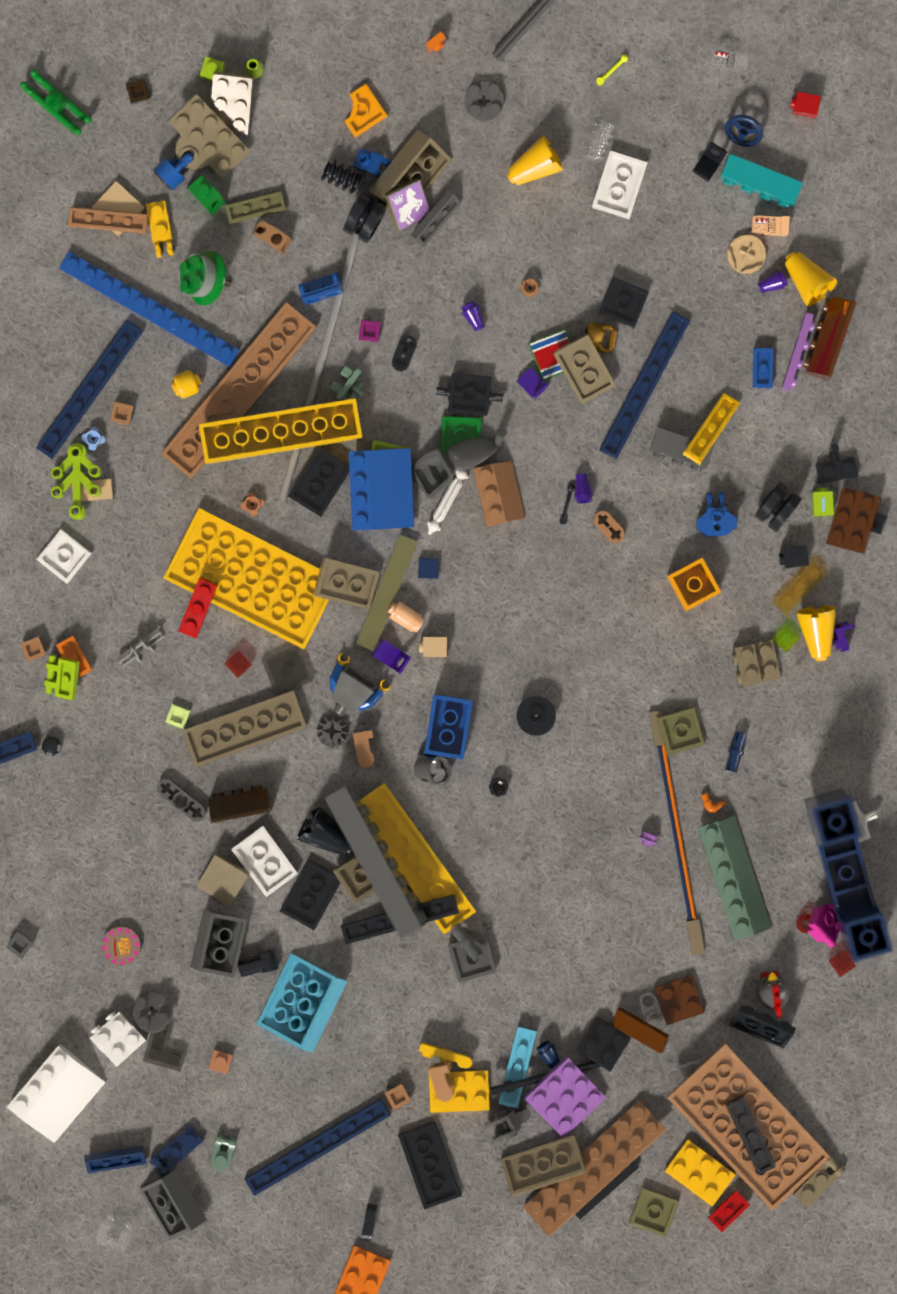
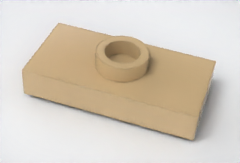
[72,479,113,502]

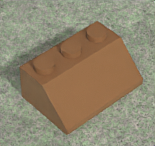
[473,461,525,527]

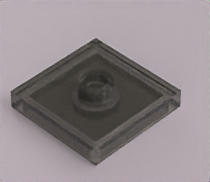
[261,646,313,697]

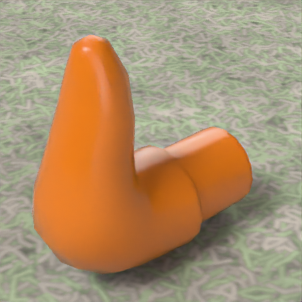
[701,793,727,813]

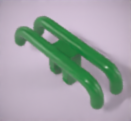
[20,69,92,136]

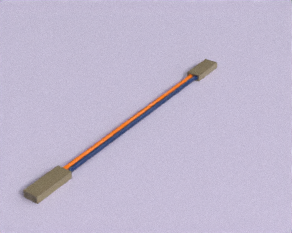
[649,710,705,956]

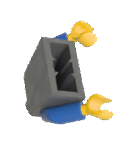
[329,653,391,716]

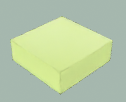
[165,704,191,729]

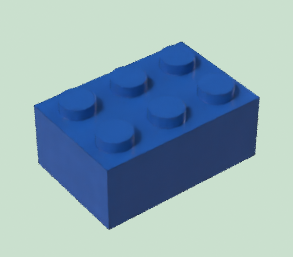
[424,695,473,759]

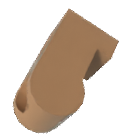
[252,220,292,255]
[353,730,375,768]
[428,1060,455,1102]

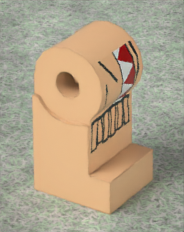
[751,216,790,237]

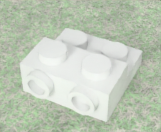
[90,1011,146,1067]

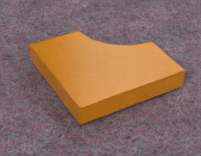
[344,83,388,138]

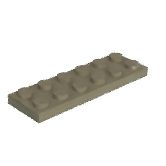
[182,690,307,768]

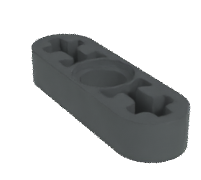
[157,779,206,822]

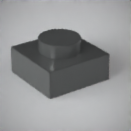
[6,931,34,959]

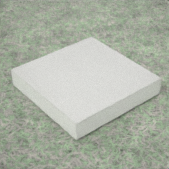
[36,529,92,584]

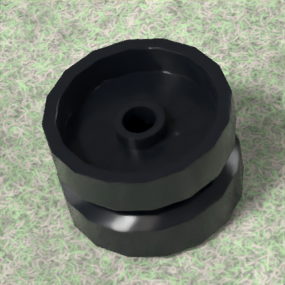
[343,192,388,244]
[754,482,802,533]

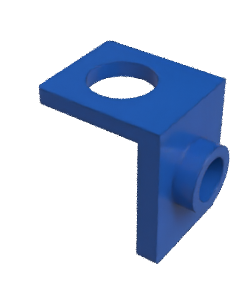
[353,149,391,177]

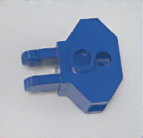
[696,492,737,537]

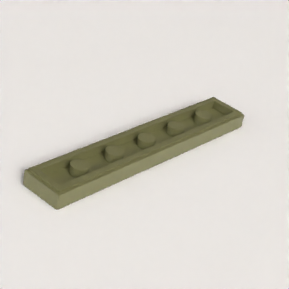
[356,535,418,651]

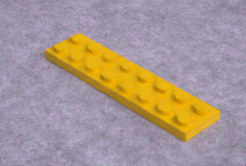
[360,783,476,934]

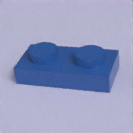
[752,348,773,389]

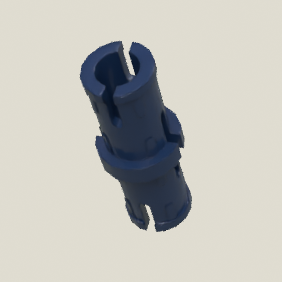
[725,731,747,773]

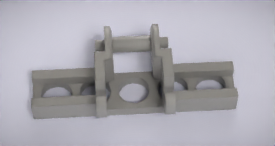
[116,628,164,667]

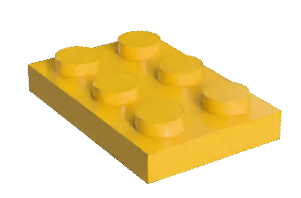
[429,1070,490,1113]
[664,1139,736,1207]

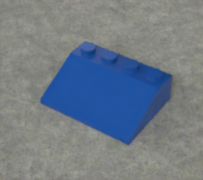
[349,448,415,531]

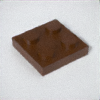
[654,975,704,1025]

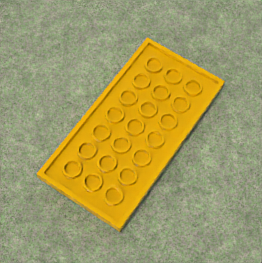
[163,508,329,650]

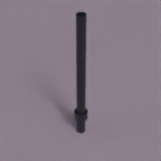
[489,1061,601,1095]

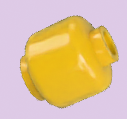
[171,370,201,399]

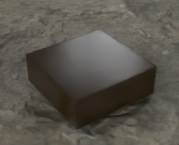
[126,79,150,104]

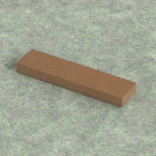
[68,207,149,234]

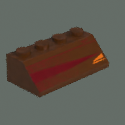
[803,297,857,381]

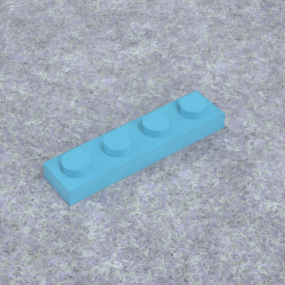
[498,1026,537,1108]

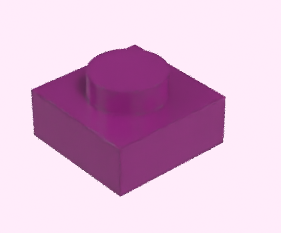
[359,320,381,343]

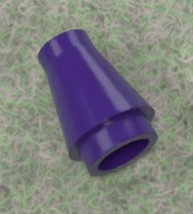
[758,270,788,293]
[461,301,485,331]
[574,474,594,504]

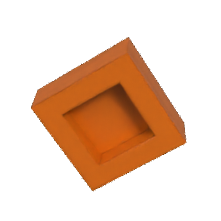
[426,31,446,53]

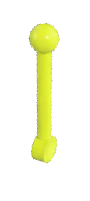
[596,54,628,85]

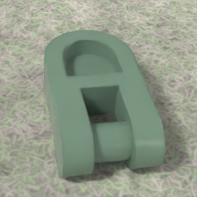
[211,1133,237,1171]

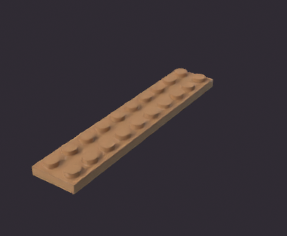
[161,302,317,479]

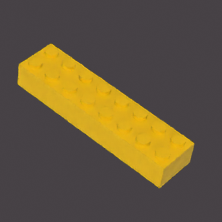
[199,398,362,465]

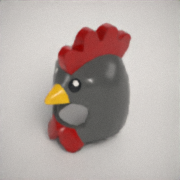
[757,971,790,1018]

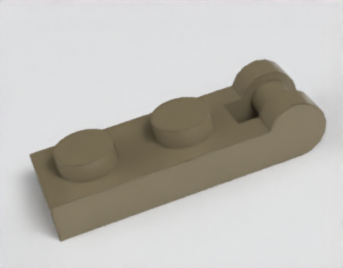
[793,1155,846,1209]

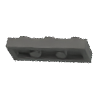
[411,190,461,247]

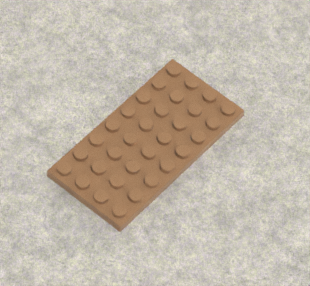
[666,1043,830,1211]

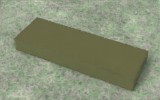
[225,190,287,225]

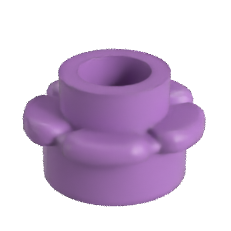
[639,831,658,847]

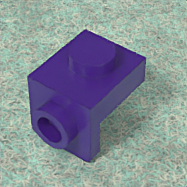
[833,621,855,652]

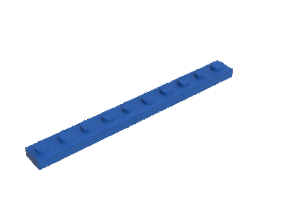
[59,252,240,367]

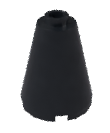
[297,806,352,856]

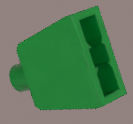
[187,175,226,216]

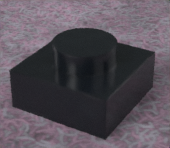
[872,512,888,535]

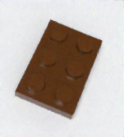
[826,487,881,555]

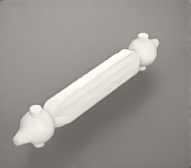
[426,470,469,535]

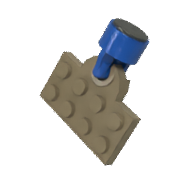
[153,93,251,190]

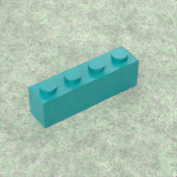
[720,154,803,208]

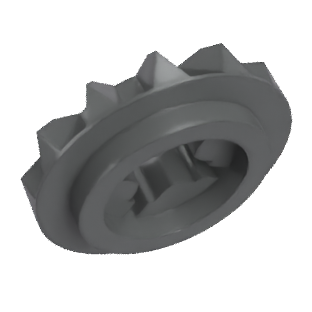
[317,715,348,747]

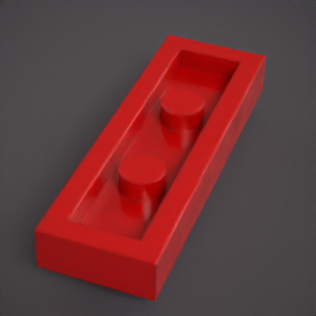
[178,577,219,639]

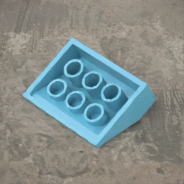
[257,953,348,1052]

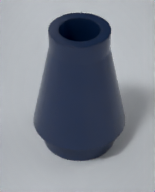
[536,1040,560,1070]

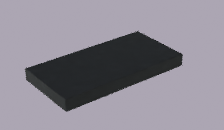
[398,1121,461,1210]

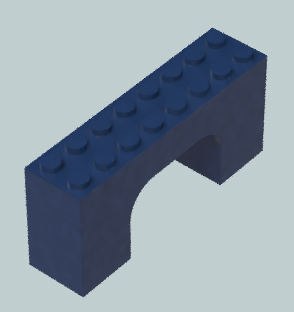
[804,788,893,962]

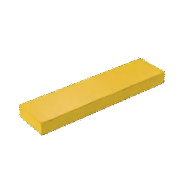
[683,393,740,465]

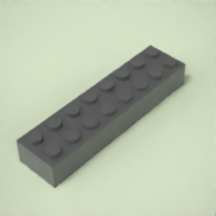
[325,785,427,938]

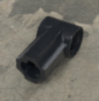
[238,949,279,977]

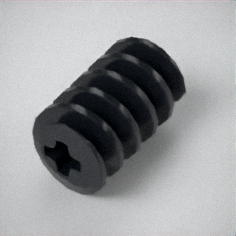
[321,159,365,196]

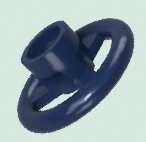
[725,115,763,147]

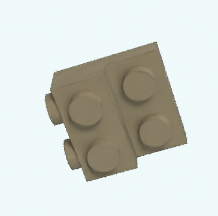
[731,640,781,687]

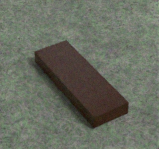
[612,1008,670,1054]

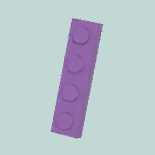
[781,312,816,391]

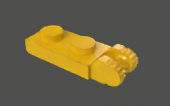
[146,200,174,258]
[418,1042,473,1069]

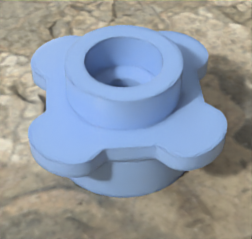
[82,427,105,451]

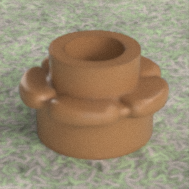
[520,278,539,297]

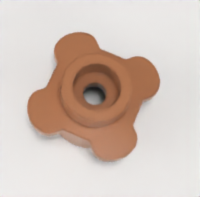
[241,493,264,516]

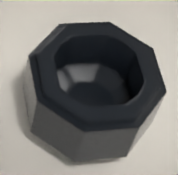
[42,737,62,756]
[489,777,508,797]

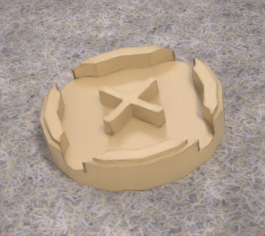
[727,234,766,274]

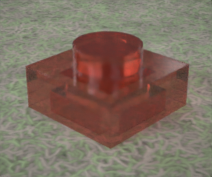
[224,650,252,678]
[828,950,856,977]

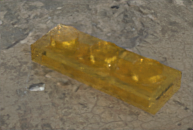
[772,560,827,616]

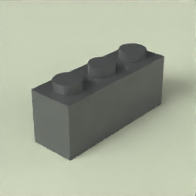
[650,427,714,472]

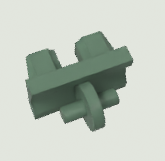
[329,365,364,401]

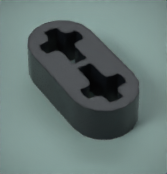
[392,335,417,372]
[361,1203,377,1242]

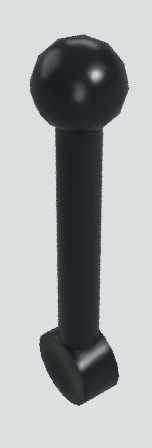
[559,484,575,525]

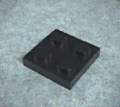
[598,277,649,329]
[576,1017,631,1072]

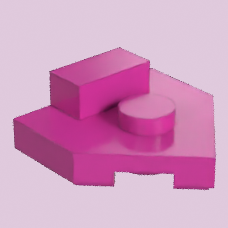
[807,903,840,947]

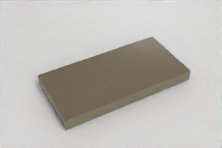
[500,1134,587,1197]

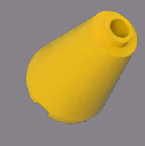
[507,136,563,185]
[785,252,838,307]
[797,605,836,661]

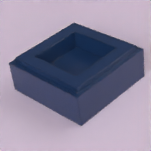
[418,558,439,579]

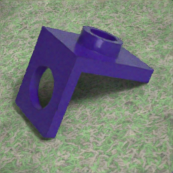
[516,368,549,400]
[372,639,411,674]

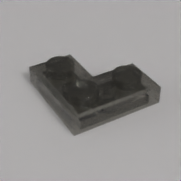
[143,1026,186,1072]

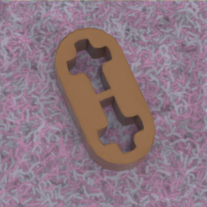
[594,511,625,544]

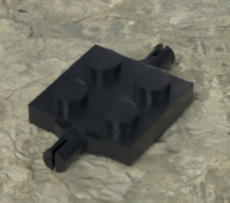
[436,373,503,416]

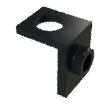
[692,141,727,182]

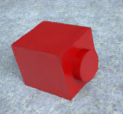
[790,92,821,119]

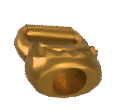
[584,322,618,353]

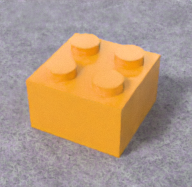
[666,557,721,612]

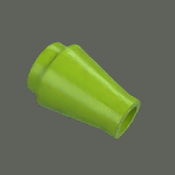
[244,59,264,79]

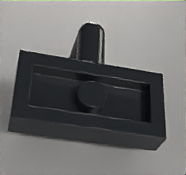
[815,444,858,484]

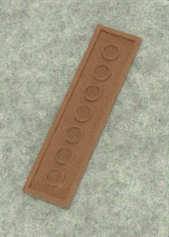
[523,1100,666,1237]

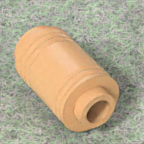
[387,601,424,632]

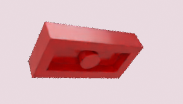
[708,1190,750,1232]

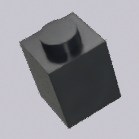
[778,546,809,569]

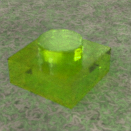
[772,625,800,653]

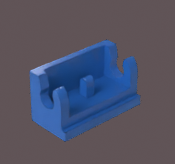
[298,272,344,305]

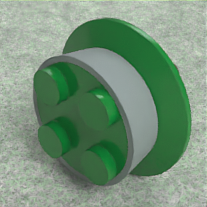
[179,251,231,306]

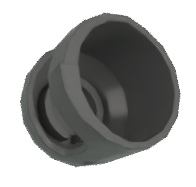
[414,754,451,786]

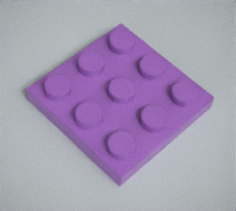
[523,1056,606,1138]

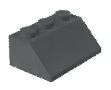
[190,909,248,978]
[140,1169,207,1240]

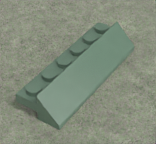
[698,815,771,941]

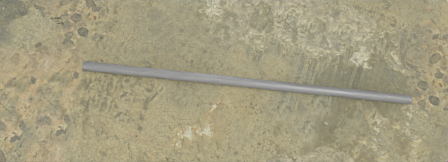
[279,234,359,501]

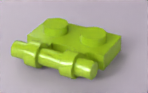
[44,654,80,701]

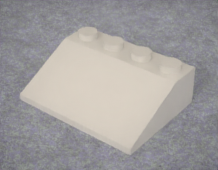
[7,1044,105,1143]

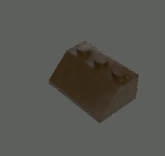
[208,785,272,823]

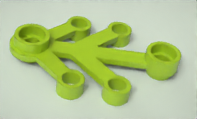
[51,443,102,520]

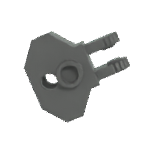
[484,1109,531,1142]

